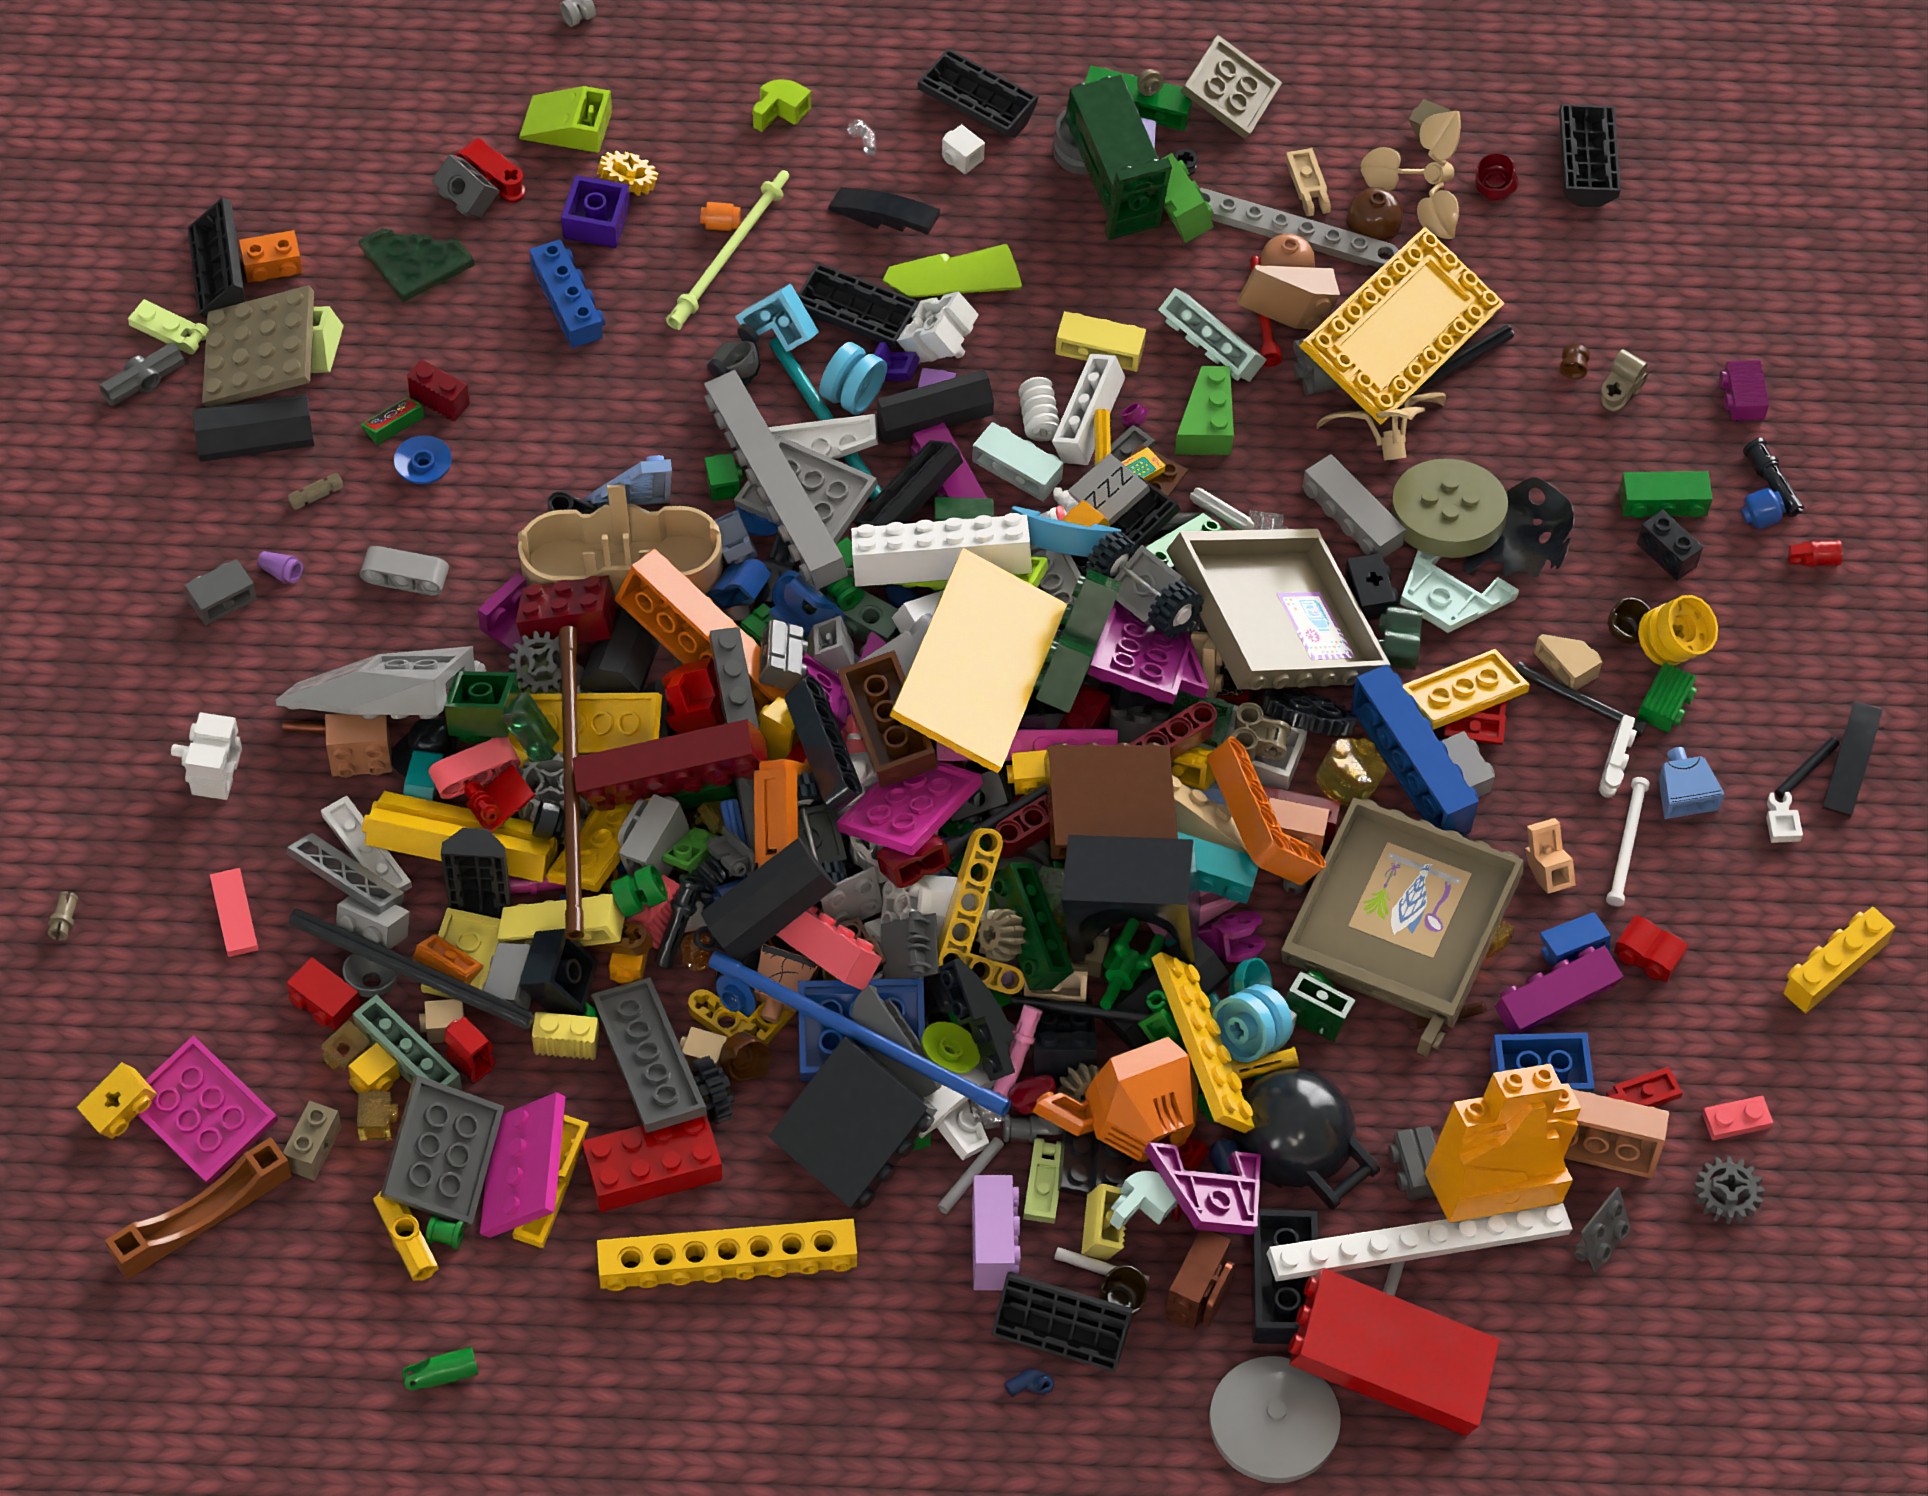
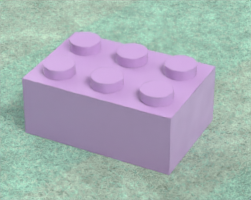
[972,1175,1021,1290]

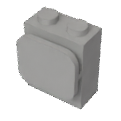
[618,794,690,877]

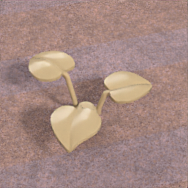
[1360,111,1461,239]
[1317,392,1446,461]

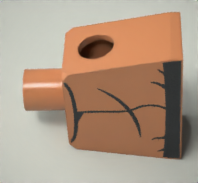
[754,944,820,1023]

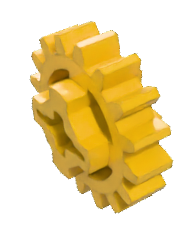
[597,151,658,196]

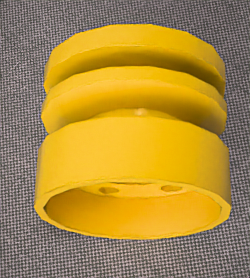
[1638,595,1718,666]

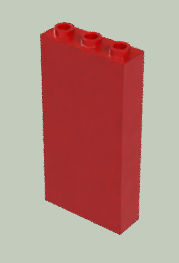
[1288,1268,1500,1436]

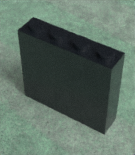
[768,1037,938,1210]

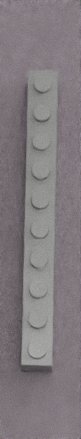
[703,370,848,590]

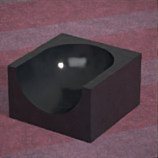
[1061,835,1201,967]

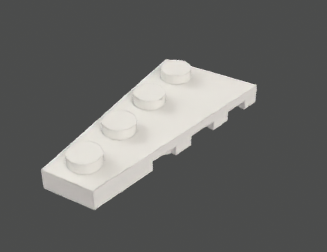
[768,414,878,460]

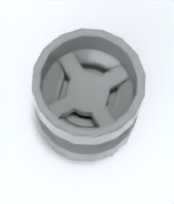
[560,0,596,27]

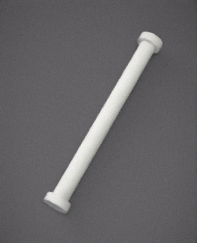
[1606,777,1650,906]

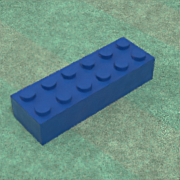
[1350,664,1479,834]

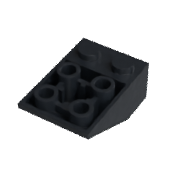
[1032,998,1097,1081]

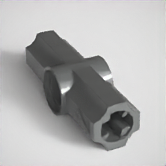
[99,343,185,406]

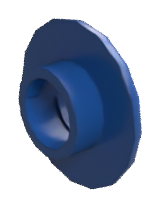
[716,975,757,1017]

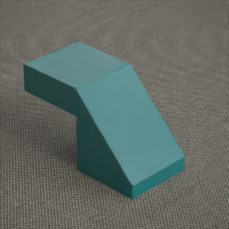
[403,750,444,801]

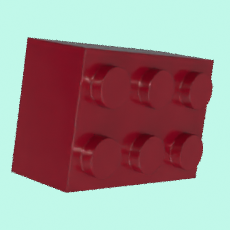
[516,575,617,649]

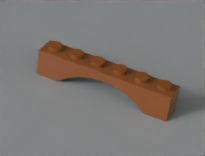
[105,1137,292,1280]

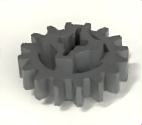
[508,631,562,694]
[1693,1156,1765,1224]

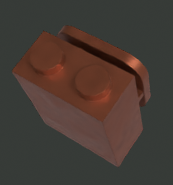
[1165,1230,1235,1330]

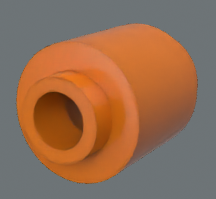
[700,202,741,231]

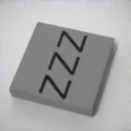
[1068,453,1150,526]

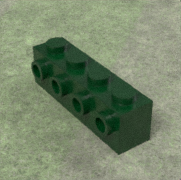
[991,863,1074,990]

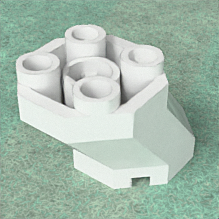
[880,875,990,941]

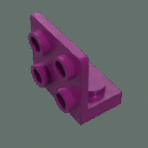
[478,572,527,660]

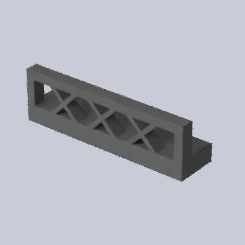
[286,833,404,914]

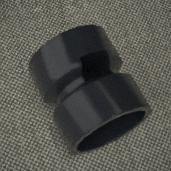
[532,798,585,845]

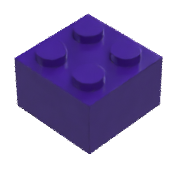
[561,175,630,248]

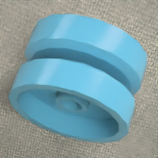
[819,342,887,415]
[1212,984,1293,1063]

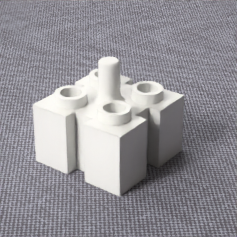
[897,291,979,364]
[171,712,242,800]

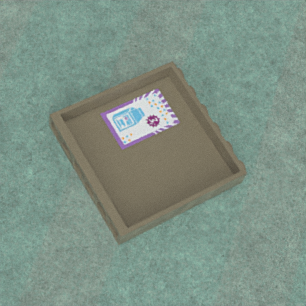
[1166,529,1390,690]

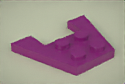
[1144,1142,1261,1235]

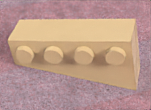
[1172,775,1248,854]

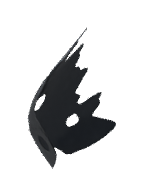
[1463,477,1574,577]

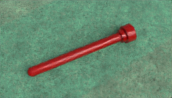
[1250,256,1282,367]

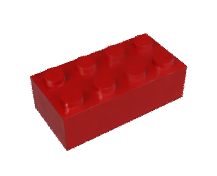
[582,1115,722,1213]

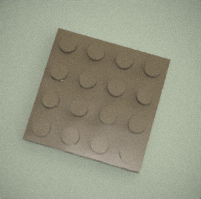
[202,285,314,408]

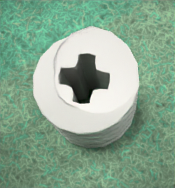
[1018,377,1059,441]

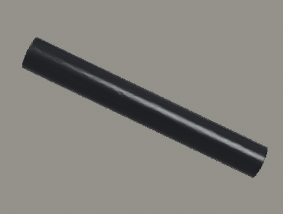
[1775,737,1840,799]

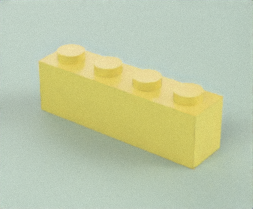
[497,894,625,946]

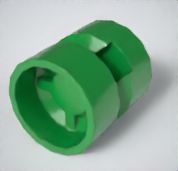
[611,864,668,918]

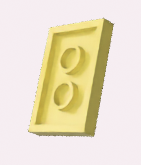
[421,908,501,999]

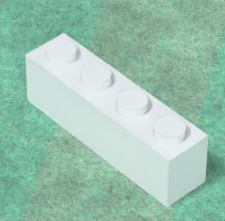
[1052,354,1125,465]

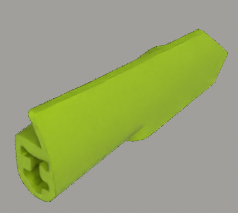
[883,244,1022,298]

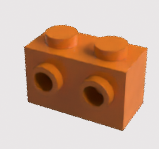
[239,230,303,283]

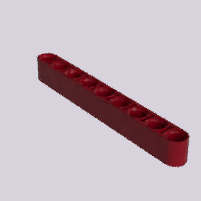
[995,702,1217,858]

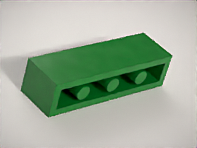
[1085,65,1194,131]

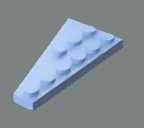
[583,455,672,508]

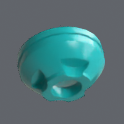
[1229,958,1273,996]

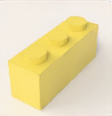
[1055,311,1146,372]

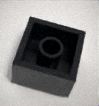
[519,928,599,1015]

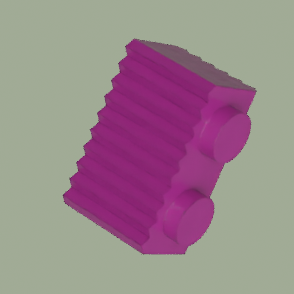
[1719,360,1769,421]

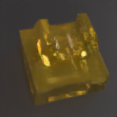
[695,801,724,835]

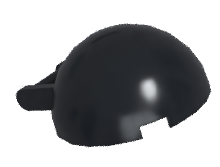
[1232,1069,1380,1209]

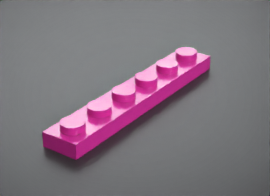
[935,729,1118,761]

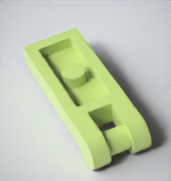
[128,299,209,354]
[1023,1138,1061,1224]

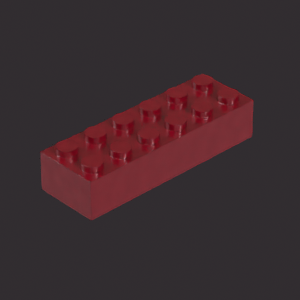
[572,719,768,811]

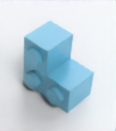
[735,283,819,352]

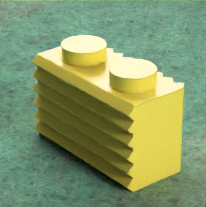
[532,1012,599,1061]
[1081,1184,1126,1261]

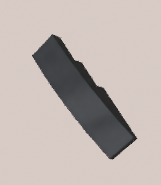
[828,187,940,235]
[1822,701,1883,817]

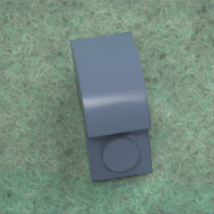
[714,509,758,565]

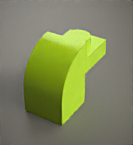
[752,79,811,132]

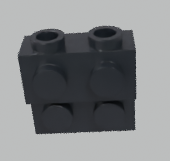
[1058,1130,1134,1198]

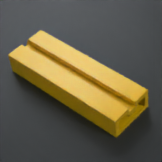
[362,791,559,882]

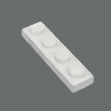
[321,795,412,892]

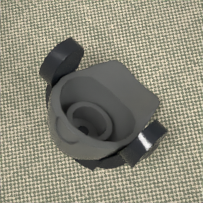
[705,324,761,386]

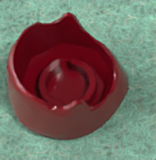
[1475,153,1519,200]
[1007,1074,1058,1115]

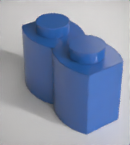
[708,559,772,610]

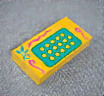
[1121,447,1166,482]

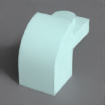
[1110,1171,1178,1230]

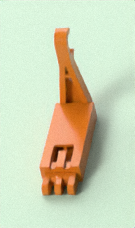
[754,758,812,868]

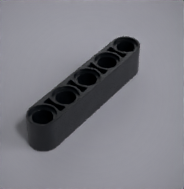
[784,676,862,812]

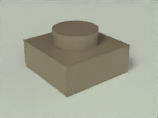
[1417,1015,1446,1058]

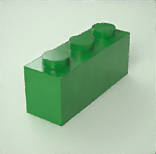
[1619,471,1713,518]

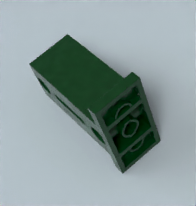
[1065,74,1172,240]

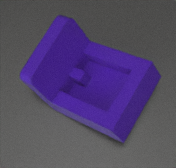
[874,342,920,381]

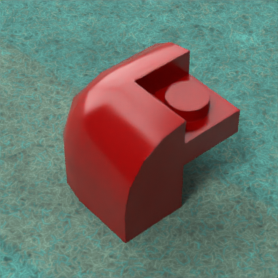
[661,657,725,734]

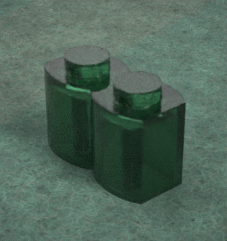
[1378,606,1423,670]

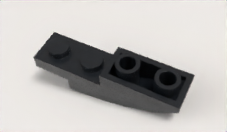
[938,958,1016,1082]

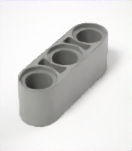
[359,546,449,596]

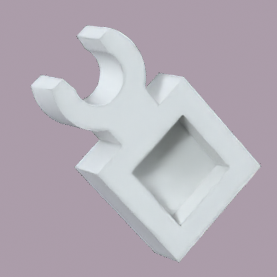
[1766,792,1803,843]

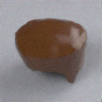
[720,1032,772,1082]

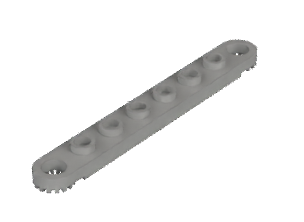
[1199,188,1399,269]

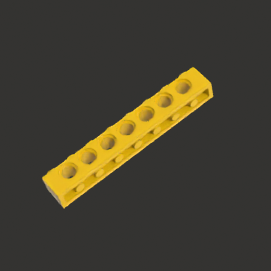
[597,1219,857,1291]

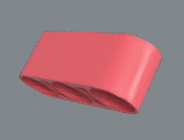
[428,737,521,799]

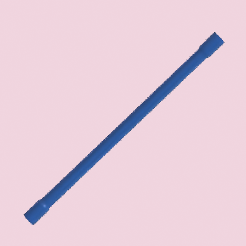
[709,950,1011,1117]

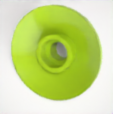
[921,1022,981,1074]

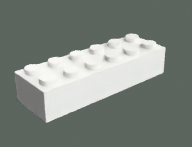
[851,513,1032,587]

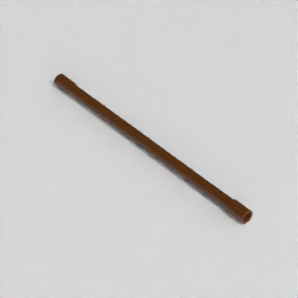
[559,626,584,940]

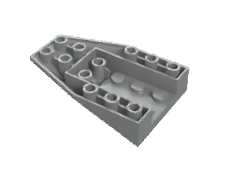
[276,646,475,719]

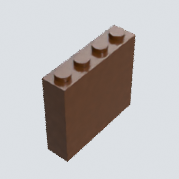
[1044,743,1178,859]

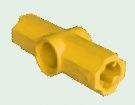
[373,1191,439,1281]

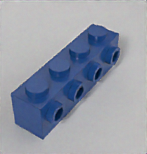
[529,239,605,349]

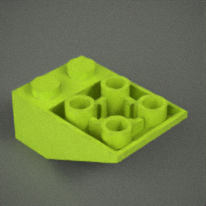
[519,86,612,153]

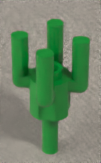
[1100,918,1166,1010]

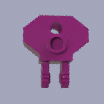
[1198,911,1265,962]

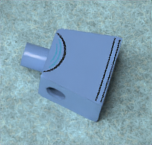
[1659,747,1724,819]

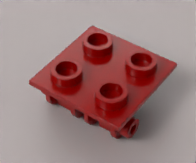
[464,764,536,833]

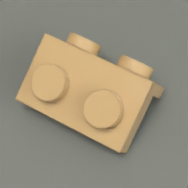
[1191,631,1224,698]

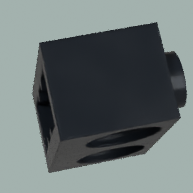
[1637,510,1703,581]

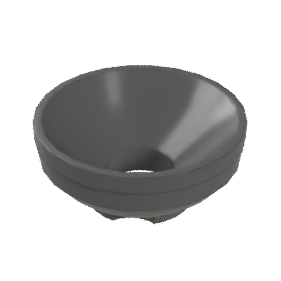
[343,953,399,997]

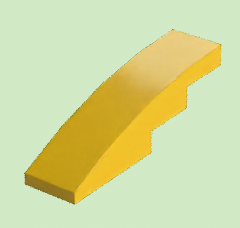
[512,1115,589,1248]

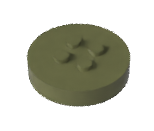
[1391,459,1508,558]

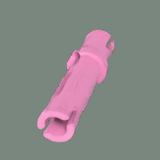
[992,1004,1043,1099]

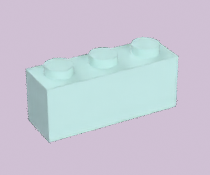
[972,422,1064,502]

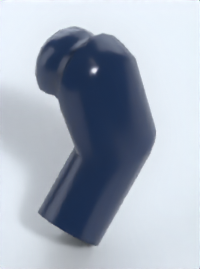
[1004,1369,1054,1397]

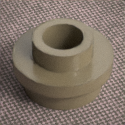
[1137,69,1164,96]

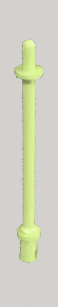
[666,170,789,330]

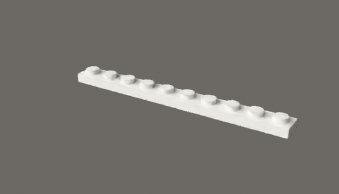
[1267,1203,1573,1281]

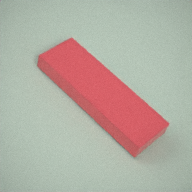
[210,868,258,957]

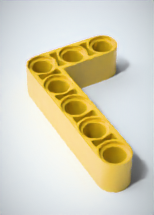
[938,828,1025,994]

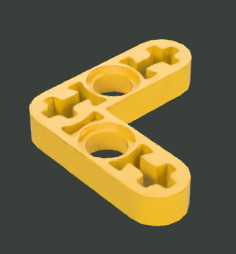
[688,989,796,1044]

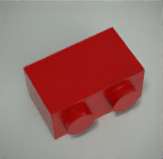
[286,957,361,1032]

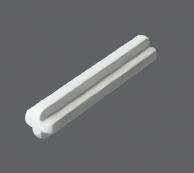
[1190,487,1254,530]

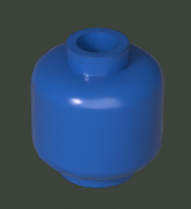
[1740,488,1786,529]

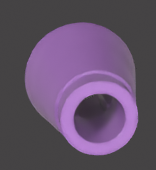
[257,551,303,584]

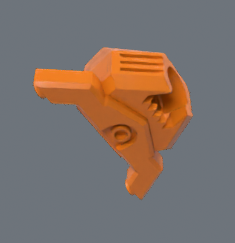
[1033,1037,1199,1162]

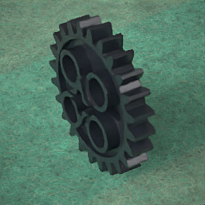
[1261,688,1358,737]

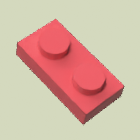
[1702,1096,1773,1141]

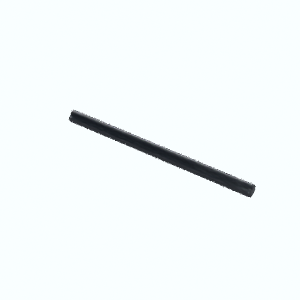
[289,909,534,1029]

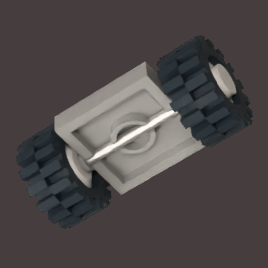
[1086,531,1203,639]

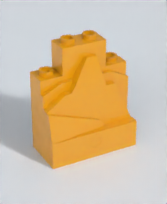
[1425,1064,1581,1223]

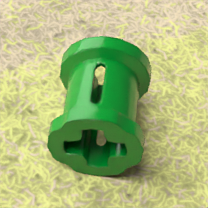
[425,1215,465,1250]

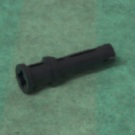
[1743,438,1805,517]
[654,874,706,968]

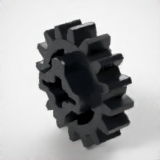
[693,1055,734,1124]

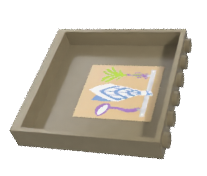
[1281,797,1524,1028]

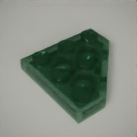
[359,228,475,302]

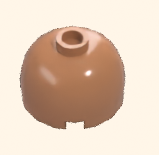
[1260,234,1315,268]

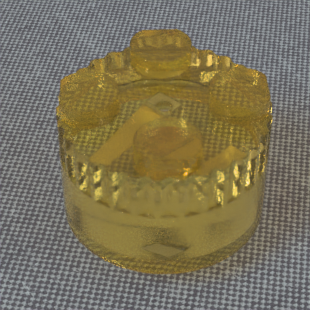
[1316,738,1387,806]

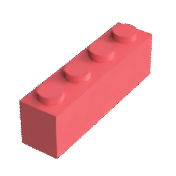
[775,905,882,990]

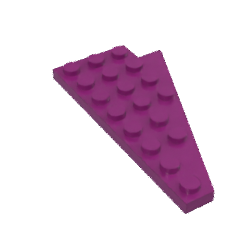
[1088,600,1209,704]

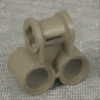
[1601,349,1648,412]
[1232,702,1291,762]

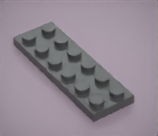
[591,977,707,1133]

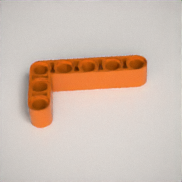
[1207,736,1326,885]

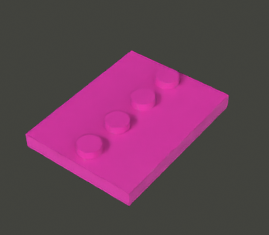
[837,761,983,856]
[137,1035,279,1186]
[480,1092,566,1238]

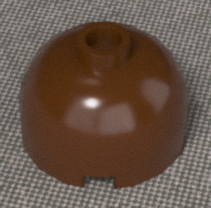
[1347,187,1402,241]

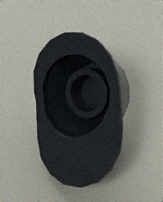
[391,718,457,777]

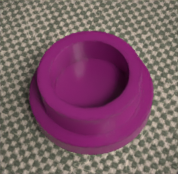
[1121,402,1148,427]

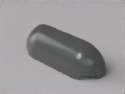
[852,985,942,1098]

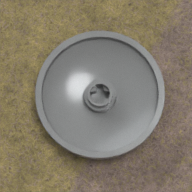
[1209,1356,1341,1483]

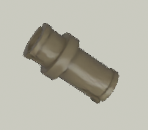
[48,891,79,941]

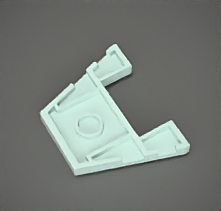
[1400,550,1519,633]

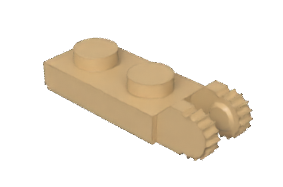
[1285,148,1331,217]

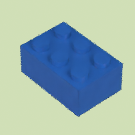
[1489,1033,1595,1093]

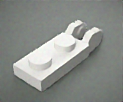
[1598,715,1637,798]

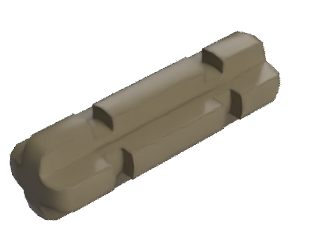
[288,473,343,510]

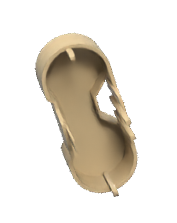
[518,485,723,596]

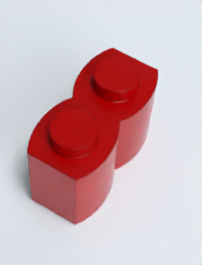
[1614,915,1688,982]
[444,1016,495,1083]

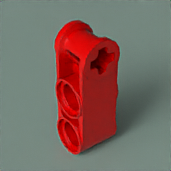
[455,138,525,203]

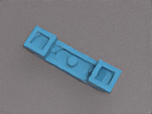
[1011,506,1121,557]

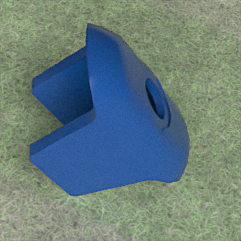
[768,570,845,637]

